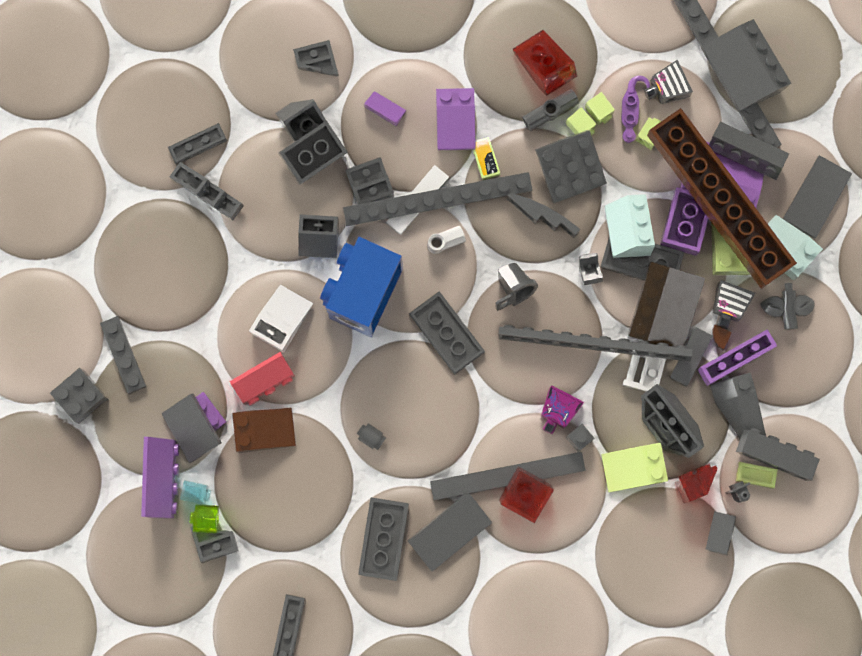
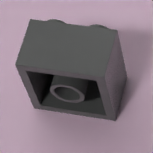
[50,368,108,424]

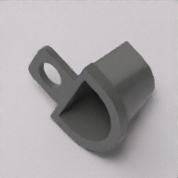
[495,263,538,311]

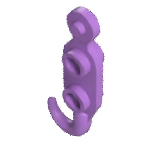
[621,75,650,143]

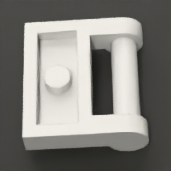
[623,355,666,392]

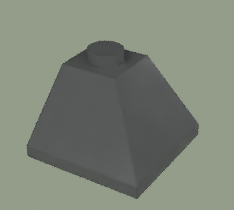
[275,99,326,142]

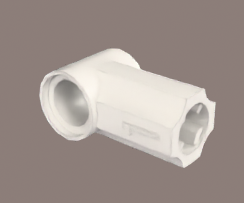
[427,226,466,254]

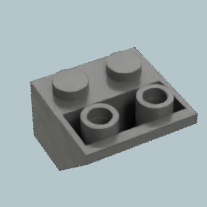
[298,214,339,258]

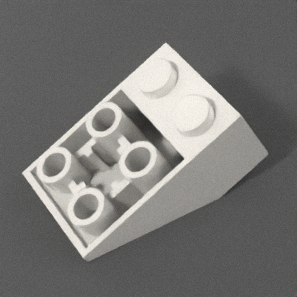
[249,285,313,353]

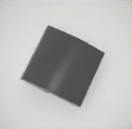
[345,157,394,204]

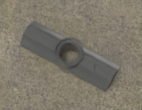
[522,89,579,131]

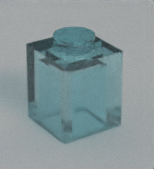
[180,480,211,505]

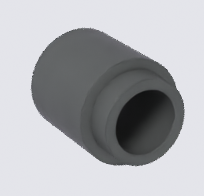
[357,423,386,450]

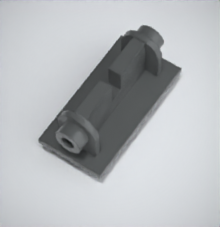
[725,481,750,503]

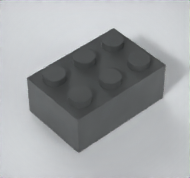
[278,121,348,184]

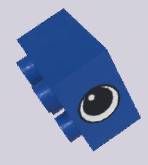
[320,237,403,338]

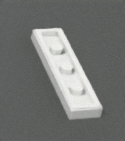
[386,165,449,235]

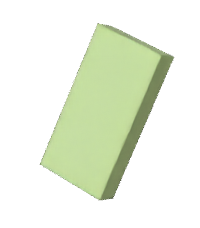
[735,462,778,489]

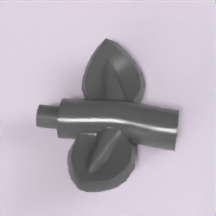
[760,283,815,329]

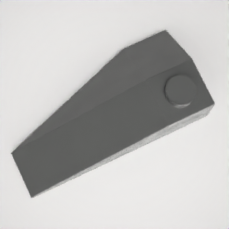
[710,373,766,439]

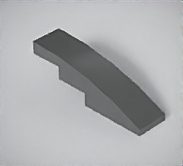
[169,162,244,221]
[507,193,580,238]

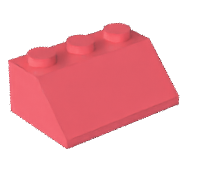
[229,352,295,406]

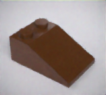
[232,408,296,453]

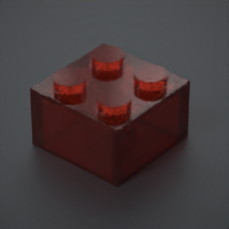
[499,466,554,523]

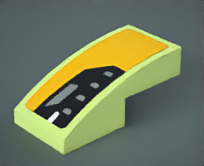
[473,137,500,180]

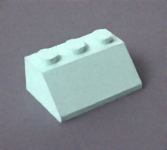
[605,194,655,258]

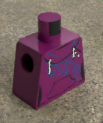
[541,385,584,435]

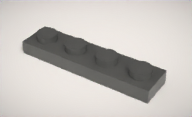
[100,316,147,394]

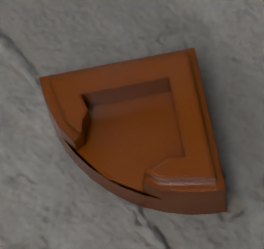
[712,324,732,350]

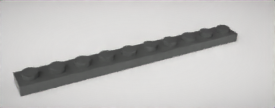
[674,0,782,148]
[343,172,533,227]
[498,325,693,362]

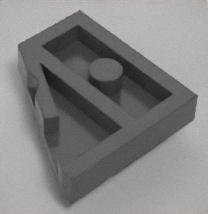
[293,40,339,76]
[190,526,239,563]

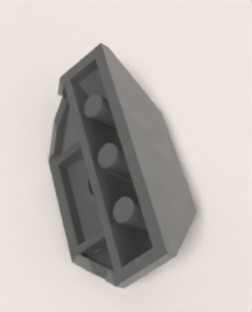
[641,384,704,458]

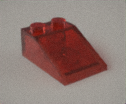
[512,30,577,96]

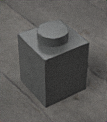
[566,424,595,452]

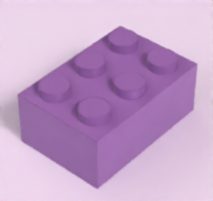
[660,187,708,256]

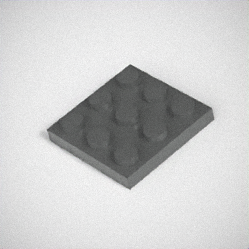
[535,130,607,203]

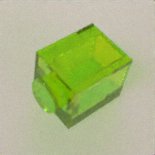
[190,504,219,533]

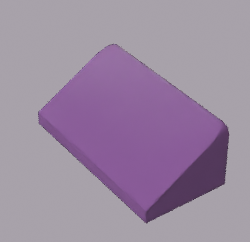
[364,91,406,126]

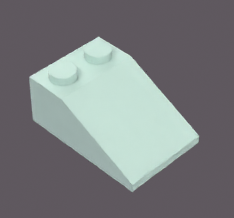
[768,215,823,281]

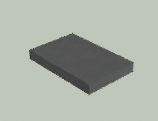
[161,393,222,463]

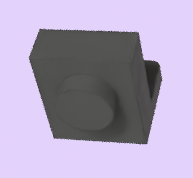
[579,253,603,286]

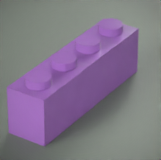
[697,329,777,386]

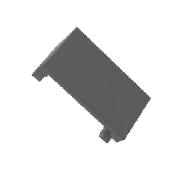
[706,511,736,556]

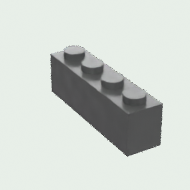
[709,122,790,180]
[736,428,820,481]

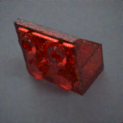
[675,463,718,503]

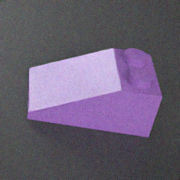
[436,88,475,150]

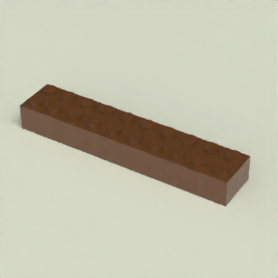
[647,108,797,289]

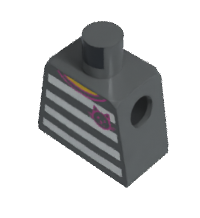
[644,60,693,104]
[713,280,755,329]

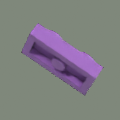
[196,392,227,431]

